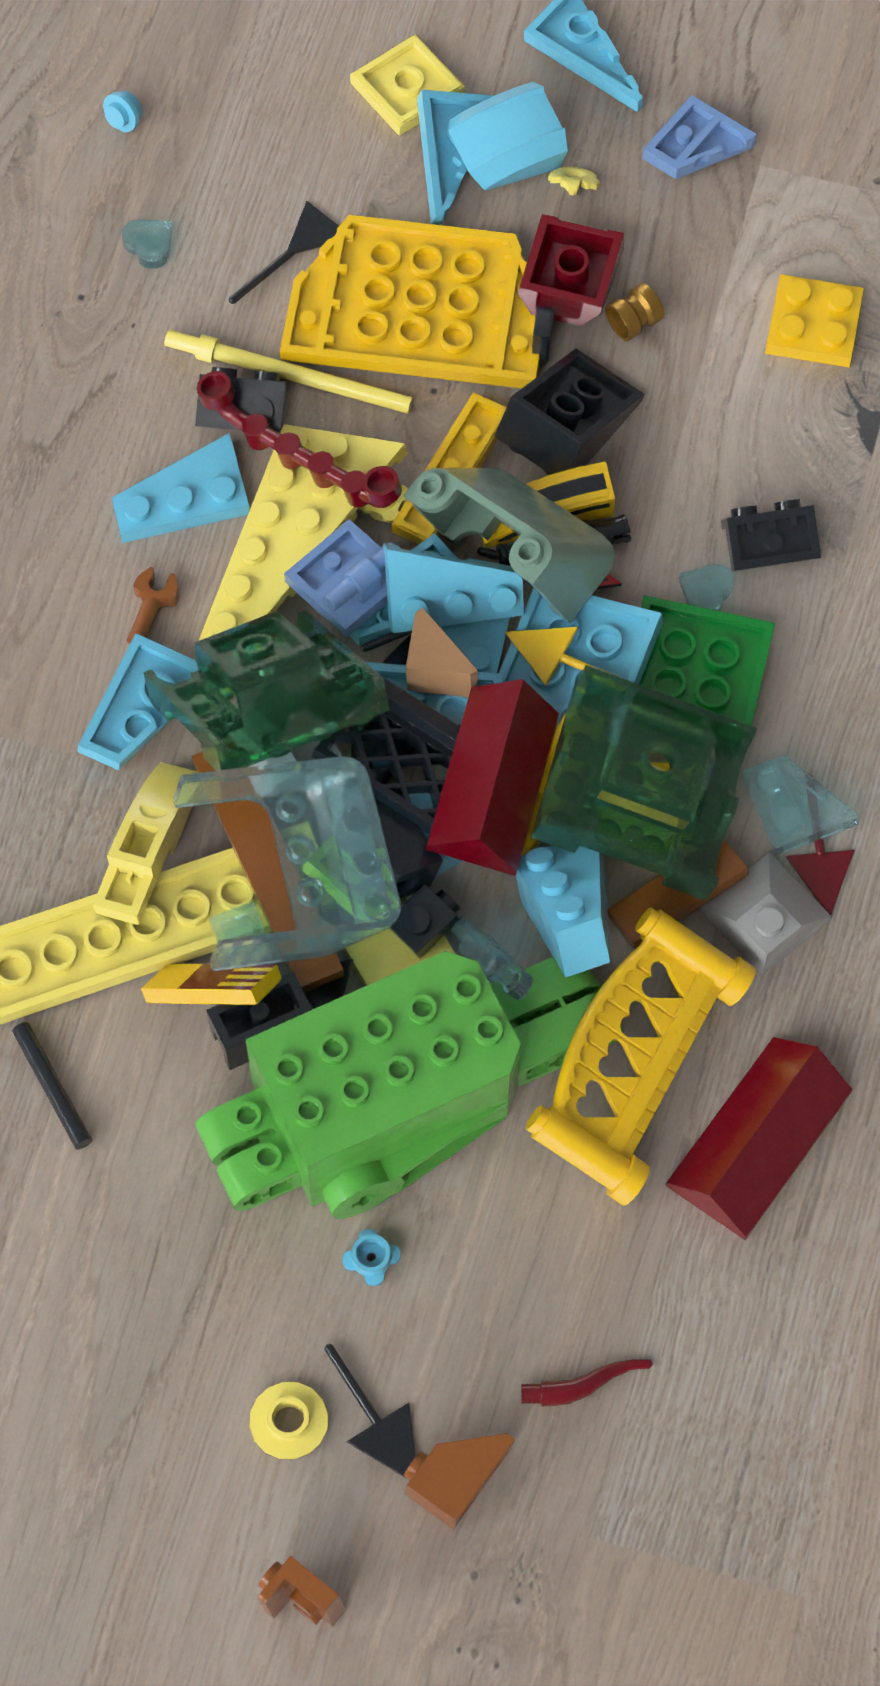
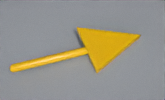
[505,627,636,692]

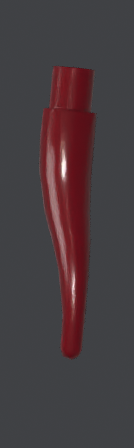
[521,1359,653,1407]

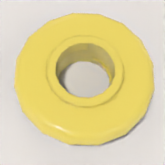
[249,1382,328,1460]

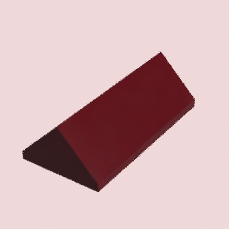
[425,679,559,876]
[666,1037,853,1240]

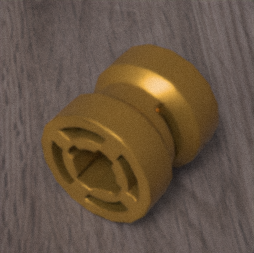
[605,283,664,341]

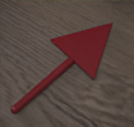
[786,774,855,915]

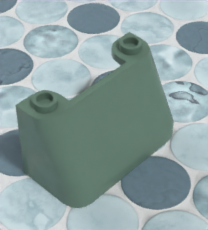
[404,468,616,623]

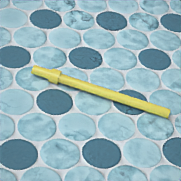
[164,329,413,414]

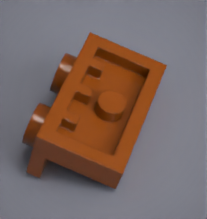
[258,1556,346,1627]

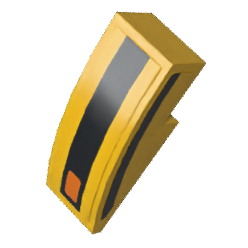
[482,461,615,548]

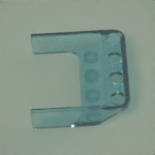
[173,756,401,971]

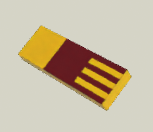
[141,964,282,1005]

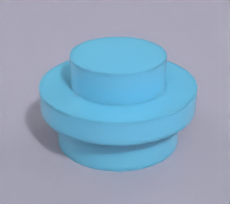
[103,91,143,132]

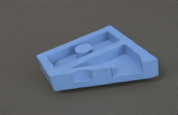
[642,95,757,179]

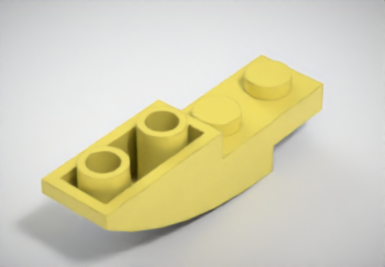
[93,762,202,925]

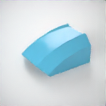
[448,82,568,191]

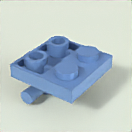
[284,519,395,638]

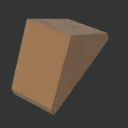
[406,608,478,698]

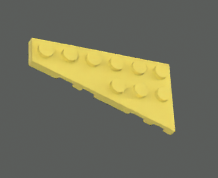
[197,424,408,660]

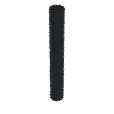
[12,1022,92,1150]

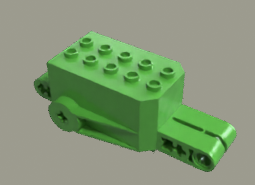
[195,951,625,1219]

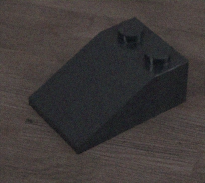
[494,348,645,475]

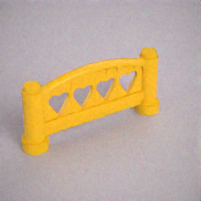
[525,907,756,1206]

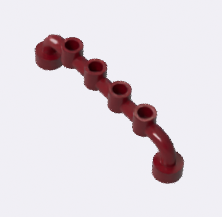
[196,371,402,508]

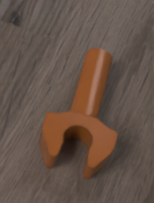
[127,567,179,644]

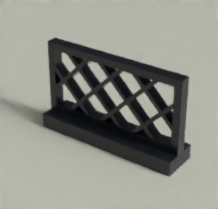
[311,672,460,834]

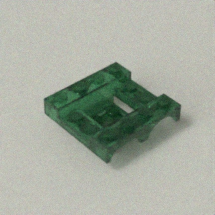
[143,610,390,777]
[531,665,757,900]

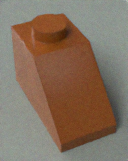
[403,1433,515,1530]

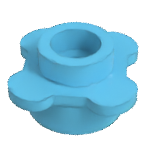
[342,1229,400,1286]

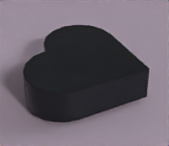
[532,306,554,364]

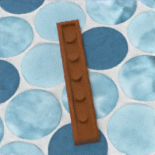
[192,740,344,993]

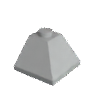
[700,852,832,976]

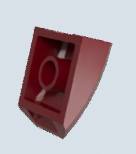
[518,214,624,326]

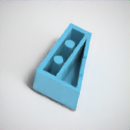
[516,830,610,978]

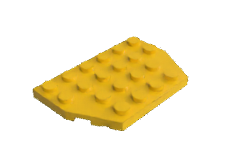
[280,215,539,389]

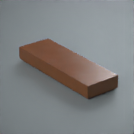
[607,835,748,949]

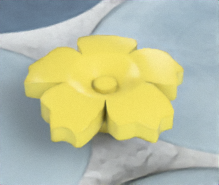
[548,166,600,195]

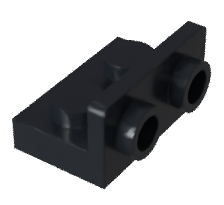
[721,499,821,572]

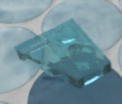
[742,755,859,856]

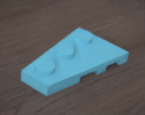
[383,543,524,633]

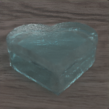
[121,220,172,269]
[679,565,734,611]

